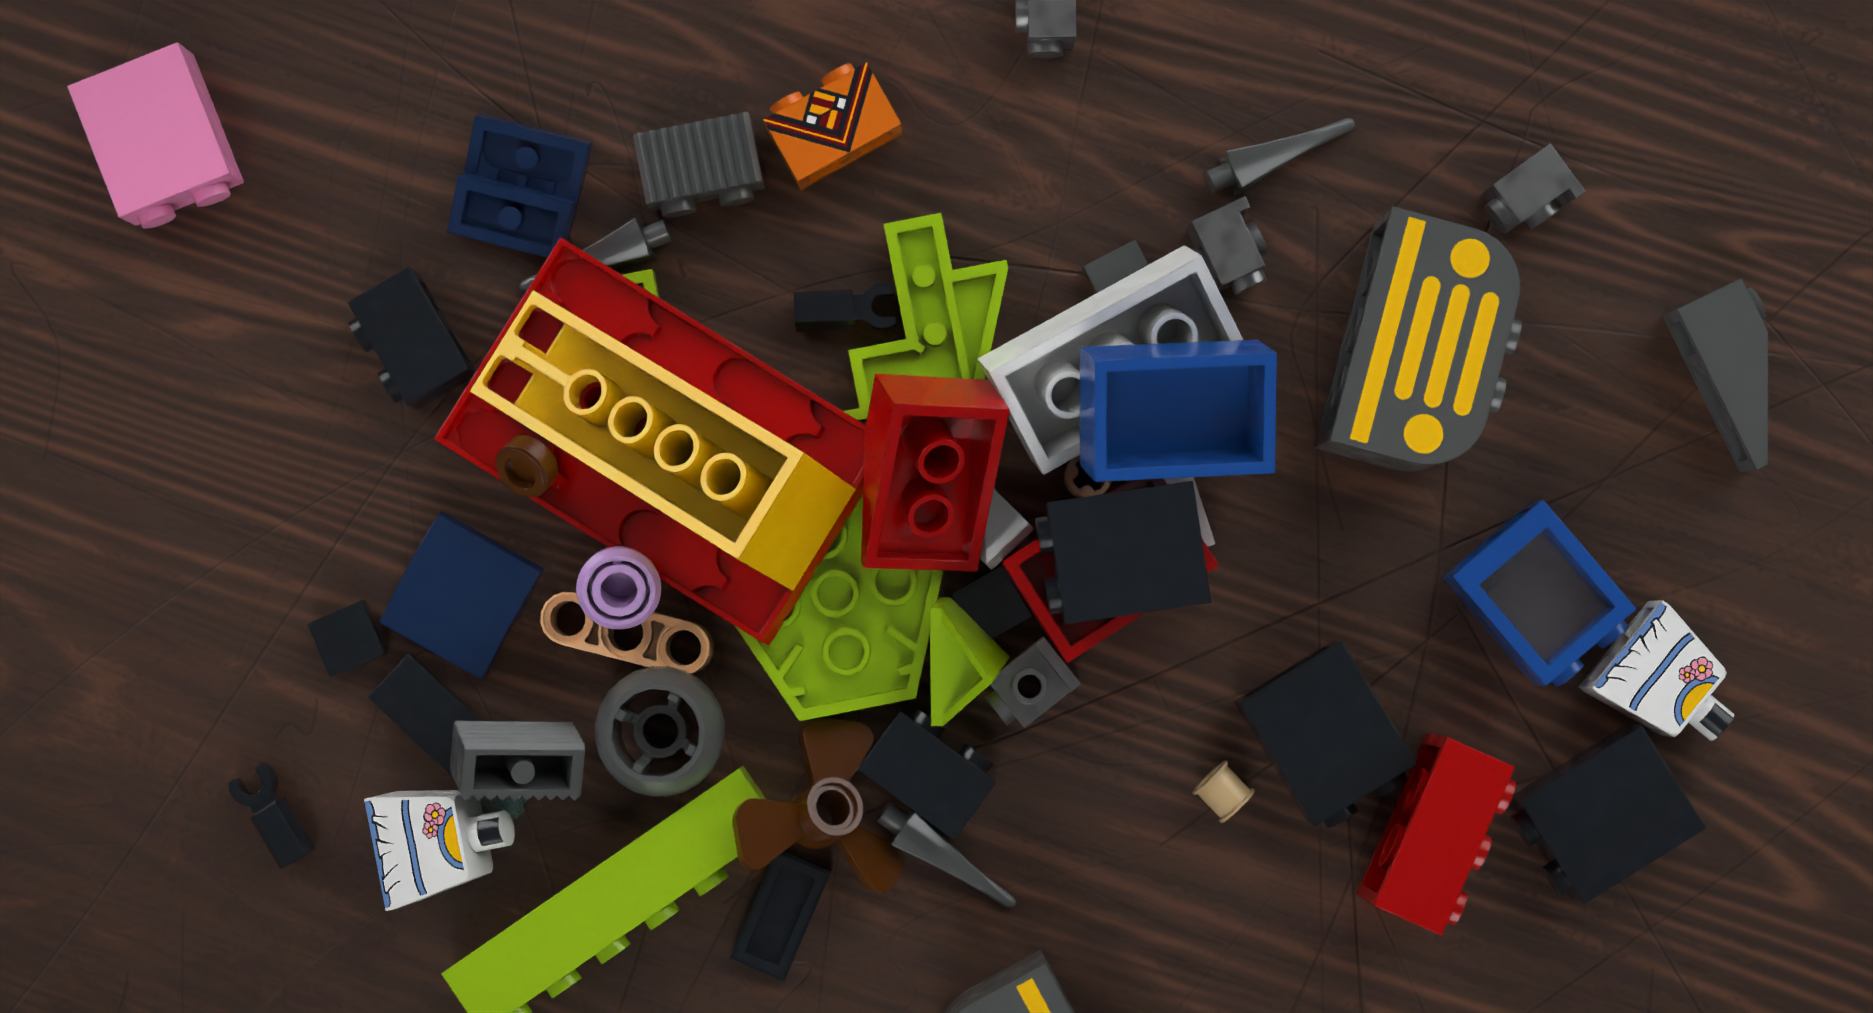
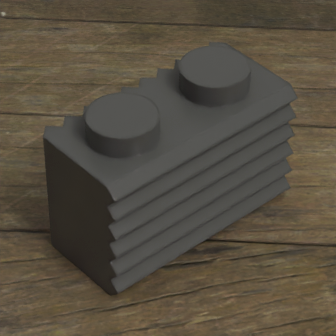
[633,112,765,218]
[450,721,585,801]

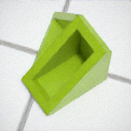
[930,597,1010,726]

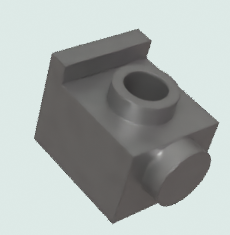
[1015,0,1076,59]
[1482,143,1585,234]
[1187,196,1268,295]
[985,637,1081,728]

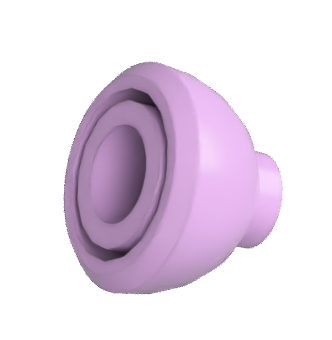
[576,546,661,629]

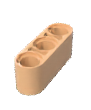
[540,592,714,674]

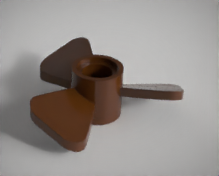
[732,718,905,895]

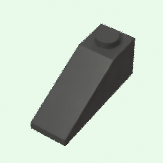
[1662,278,1768,473]

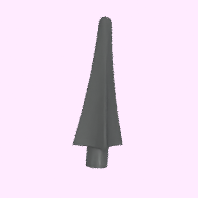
[1204,118,1355,196]
[519,217,673,293]
[876,802,1016,909]

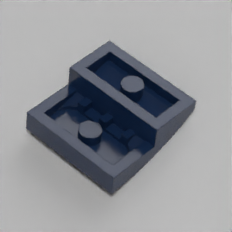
[447,114,593,258]
[380,512,544,680]

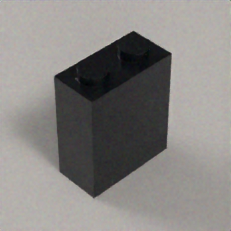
[1035,481,1212,625]
[1234,640,1417,828]
[1510,724,1706,904]

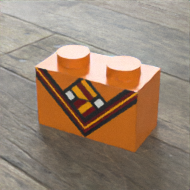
[763,62,902,190]

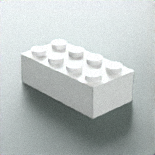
[978,245,1243,475]

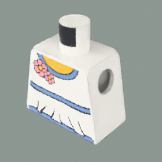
[1578,600,1734,741]
[364,790,515,911]

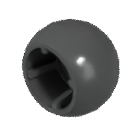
[595,666,725,797]

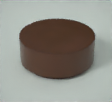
[496,435,558,497]

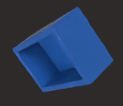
[1080,340,1277,482]

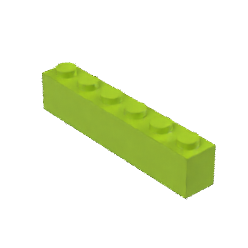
[441,766,766,1013]

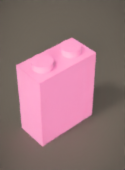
[67,42,244,229]

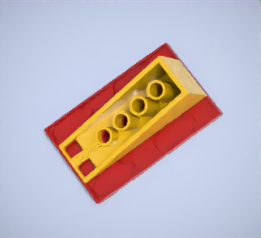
[434,237,866,646]

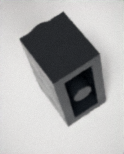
[347,267,476,409]
[858,708,997,840]

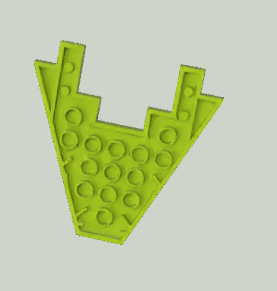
[623,213,1008,721]

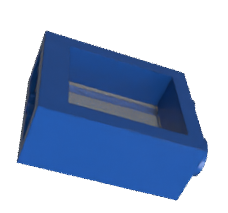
[1442,499,1636,687]

